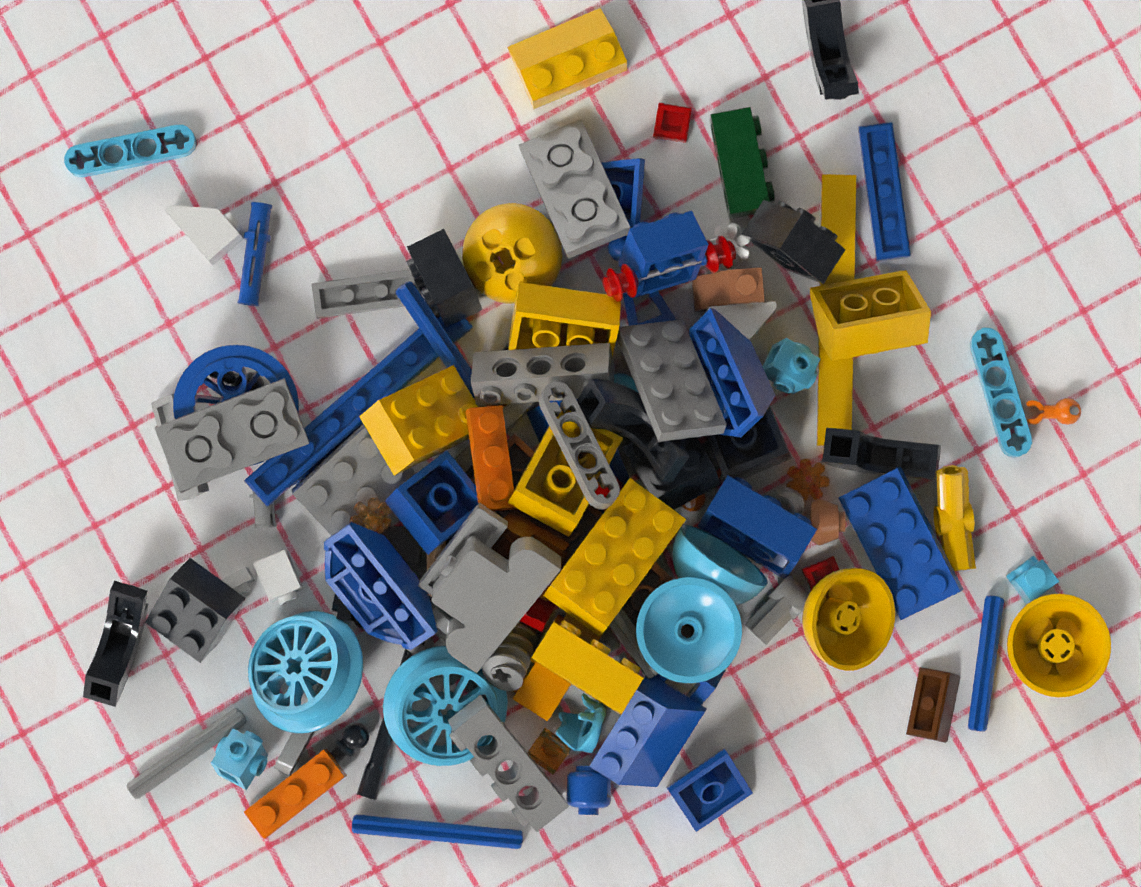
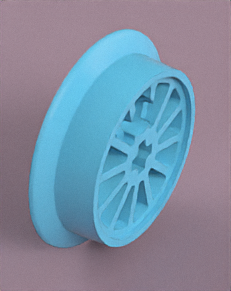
[248,611,363,733]
[383,646,508,766]

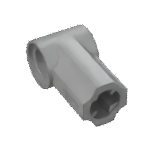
[745,574,809,645]

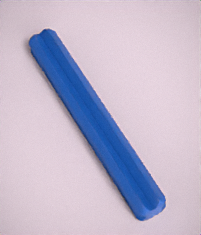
[395,281,475,399]
[968,595,1004,732]

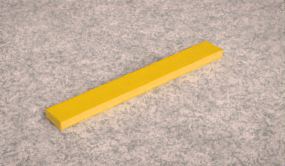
[816,174,856,446]

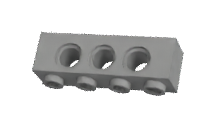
[471,343,615,406]
[448,695,569,832]

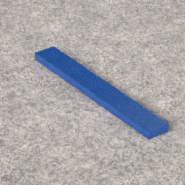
[244,317,473,507]

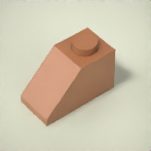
[692,267,764,312]

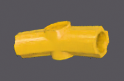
[933,465,976,571]

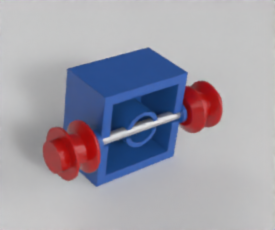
[603,211,736,302]

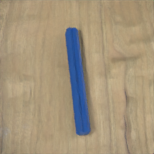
[352,814,523,849]

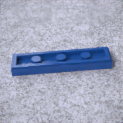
[858,122,911,262]

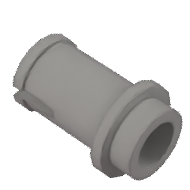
[249,492,277,529]

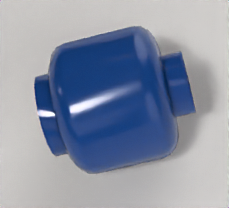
[566,766,612,815]

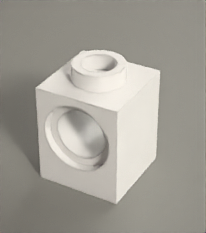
[253,549,304,605]

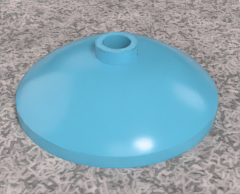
[636,577,742,683]

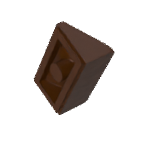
[906,667,960,743]

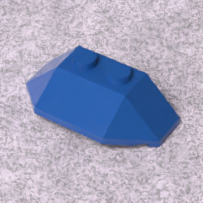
[689,308,775,438]
[324,522,438,650]

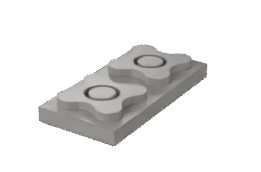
[519,119,630,259]
[155,378,310,492]

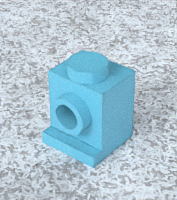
[1006,556,1059,604]

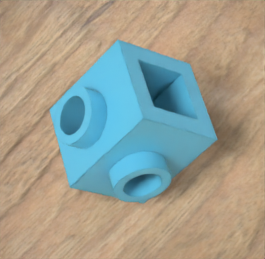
[762,338,820,394]
[211,729,268,790]

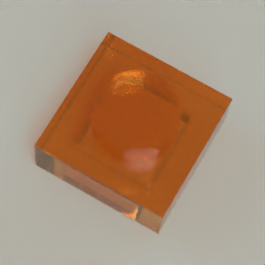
[528,728,572,775]

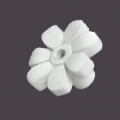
[710,223,752,267]

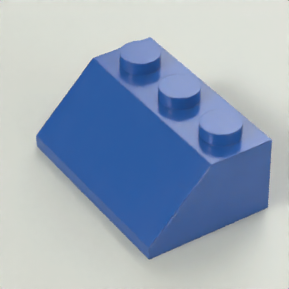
[697,476,817,579]
[589,676,707,787]

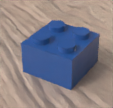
[385,450,478,555]

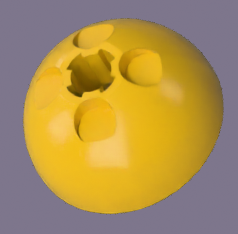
[462,203,563,304]
[802,568,895,671]
[1007,594,1111,697]

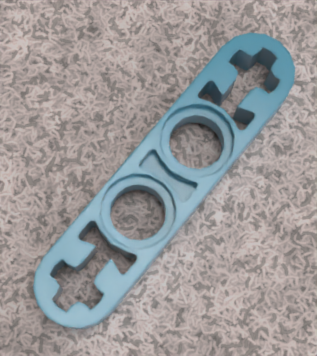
[64,125,196,177]
[970,328,1032,458]

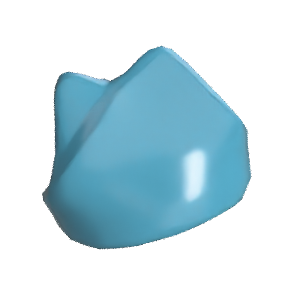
[556,693,606,753]

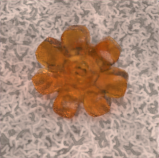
[786,459,830,502]
[349,498,392,534]

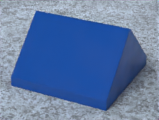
[601,158,645,228]
[666,749,753,832]

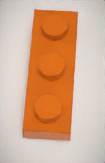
[466,405,515,511]
[244,748,347,839]

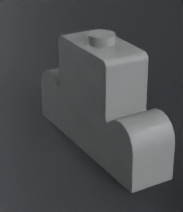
[432,537,561,673]

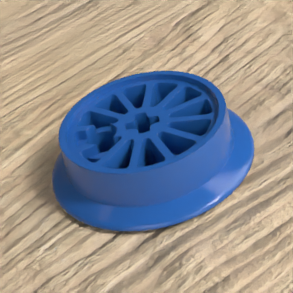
[173,345,299,466]

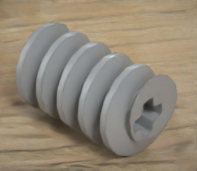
[482,621,542,692]

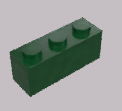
[709,107,775,219]

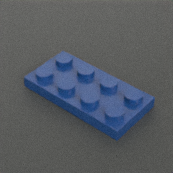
[838,466,963,620]

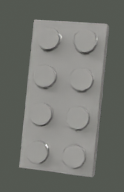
[617,320,727,442]

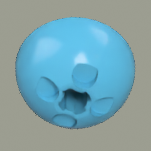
[673,525,768,606]

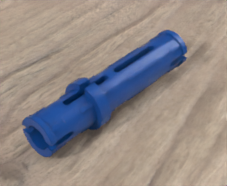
[237,202,272,306]

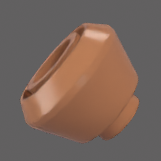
[810,499,846,546]

